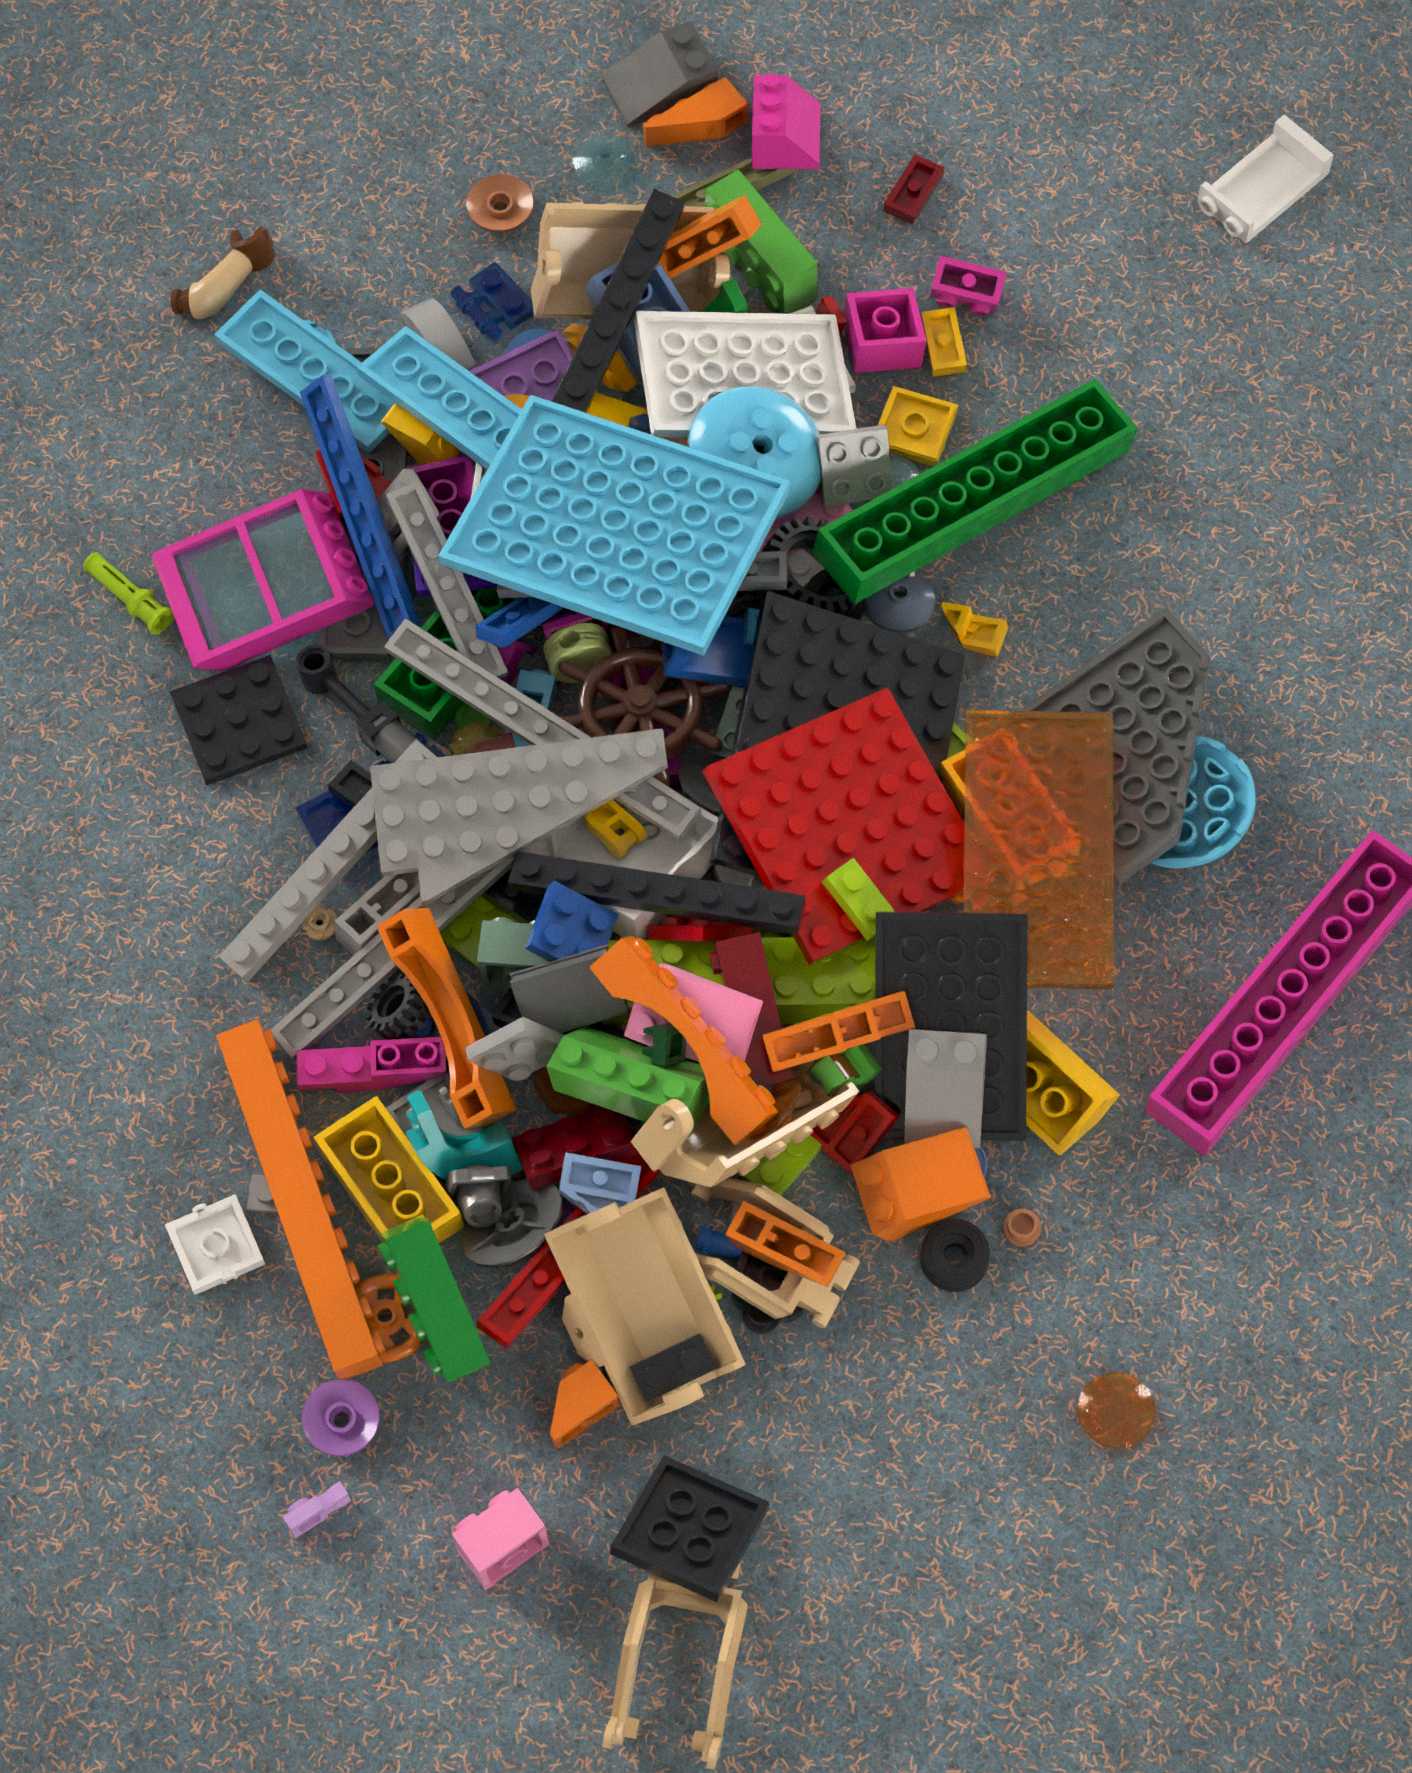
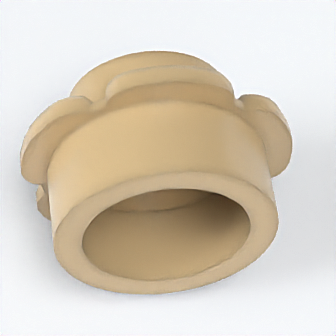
[301,906,337,941]

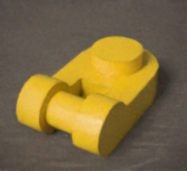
[584,800,648,859]

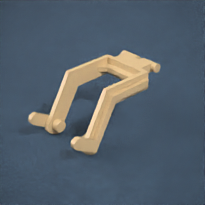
[688,1178,860,1329]
[602,1563,748,1770]

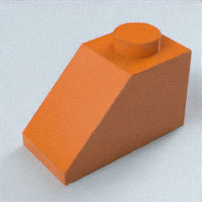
[550,1359,620,1450]

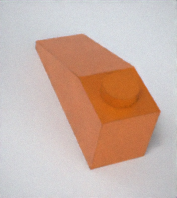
[725,1201,846,1288]

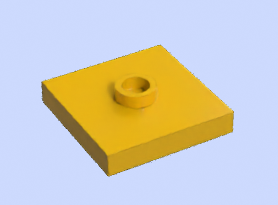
[877,386,959,467]

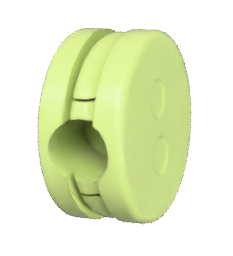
[543,623,613,683]

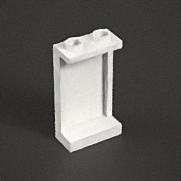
[1197,115,1333,243]

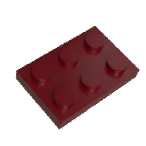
[511,1106,640,1190]

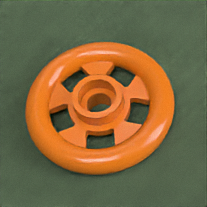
[356,1274,425,1363]

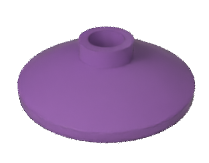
[302,1379,380,1456]

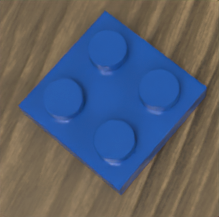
[525,881,619,962]

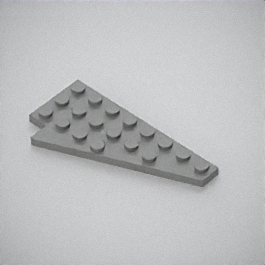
[370,728,668,905]

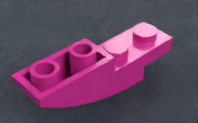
[297,1037,447,1093]

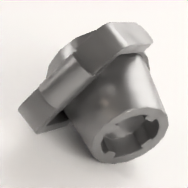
[445,1165,511,1228]

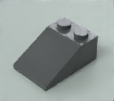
[601,21,718,127]

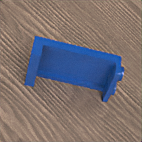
[662,616,752,687]

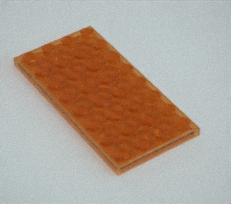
[963,710,1114,990]

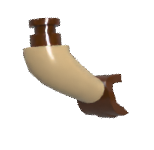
[171,226,275,320]

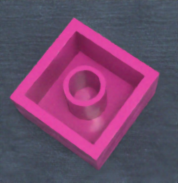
[843,288,927,373]

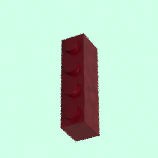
[709,932,794,1087]

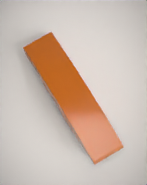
[762,991,915,1072]

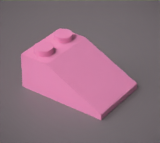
[624,963,763,1062]

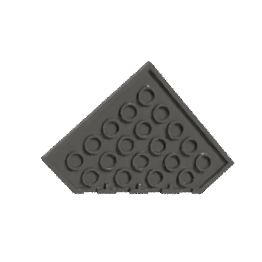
[992,608,1210,885]

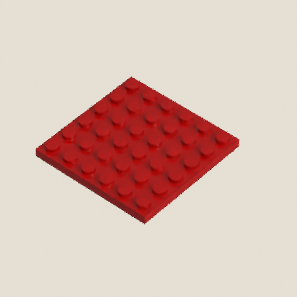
[702,687,994,965]

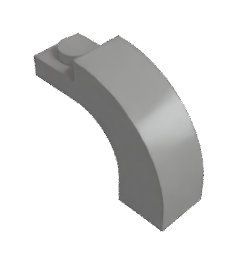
[400,298,476,371]

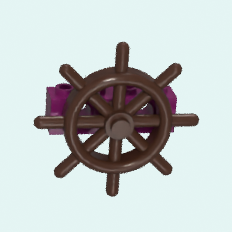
[558,625,731,790]

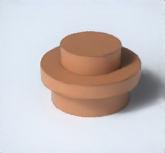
[1003,1209,1041,1247]

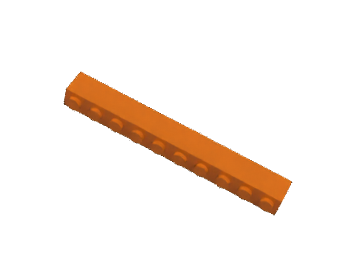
[216,1019,386,1380]

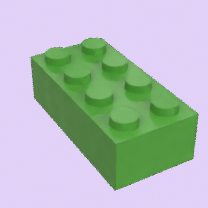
[703,169,818,314]

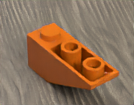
[643,77,748,146]

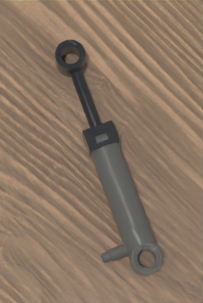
[296,645,436,763]

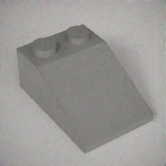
[904,1029,987,1148]

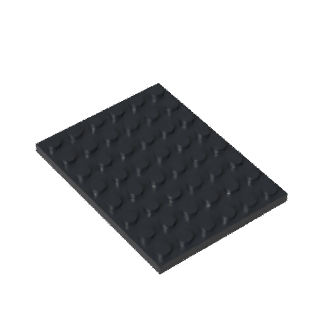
[710,591,965,877]

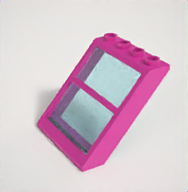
[152,489,374,671]

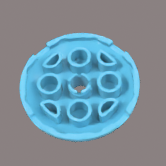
[687,386,822,519]
[1151,736,1256,869]

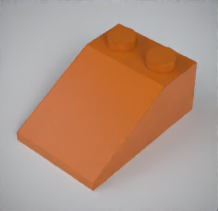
[850,1127,991,1242]

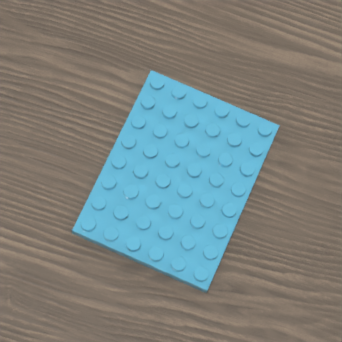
[438,395,791,656]

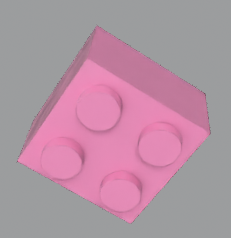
[452,1488,550,1590]

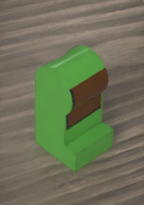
[811,1044,882,1096]

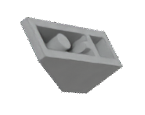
[334,872,421,956]

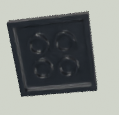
[170,655,307,786]
[610,1455,769,1602]

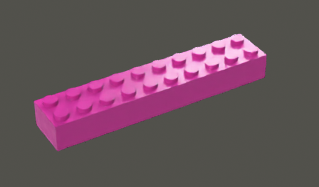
[1145,829,1412,1157]

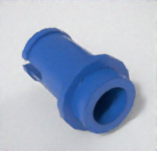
[696,1225,742,1261]

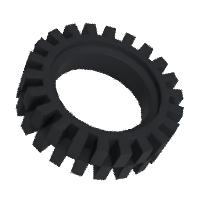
[762,517,861,617]

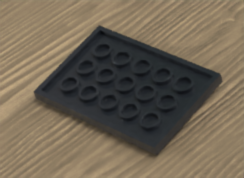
[875,911,1028,1141]

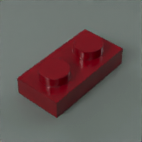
[883,154,944,224]

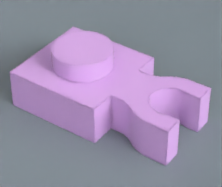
[283,1481,351,1539]

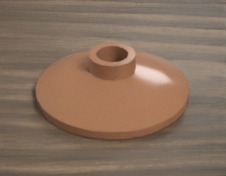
[466,174,534,232]

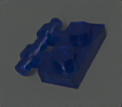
[450,262,534,340]

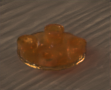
[1077,1372,1155,1448]

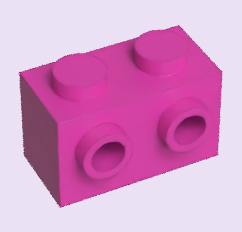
[930,256,1006,316]

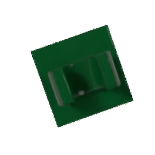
[642,1023,686,1067]

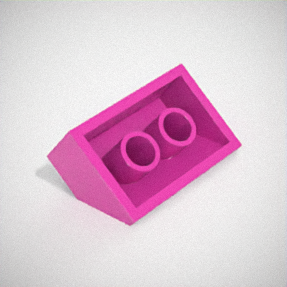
[752,74,820,169]

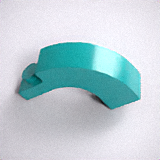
[406,1090,523,1180]

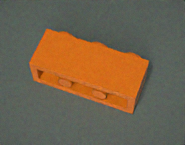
[659,194,762,279]

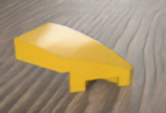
[941,602,1009,657]

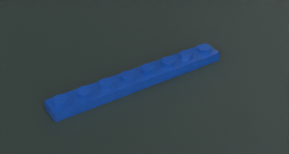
[300,375,422,641]

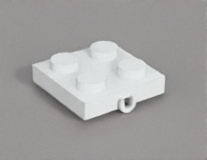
[165,1194,265,1295]

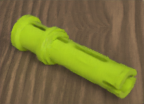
[83,552,174,635]

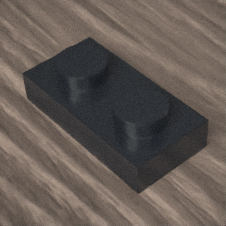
[629,1333,717,1402]

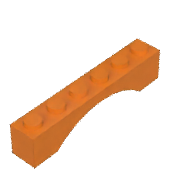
[377,908,517,1129]
[589,936,779,1145]

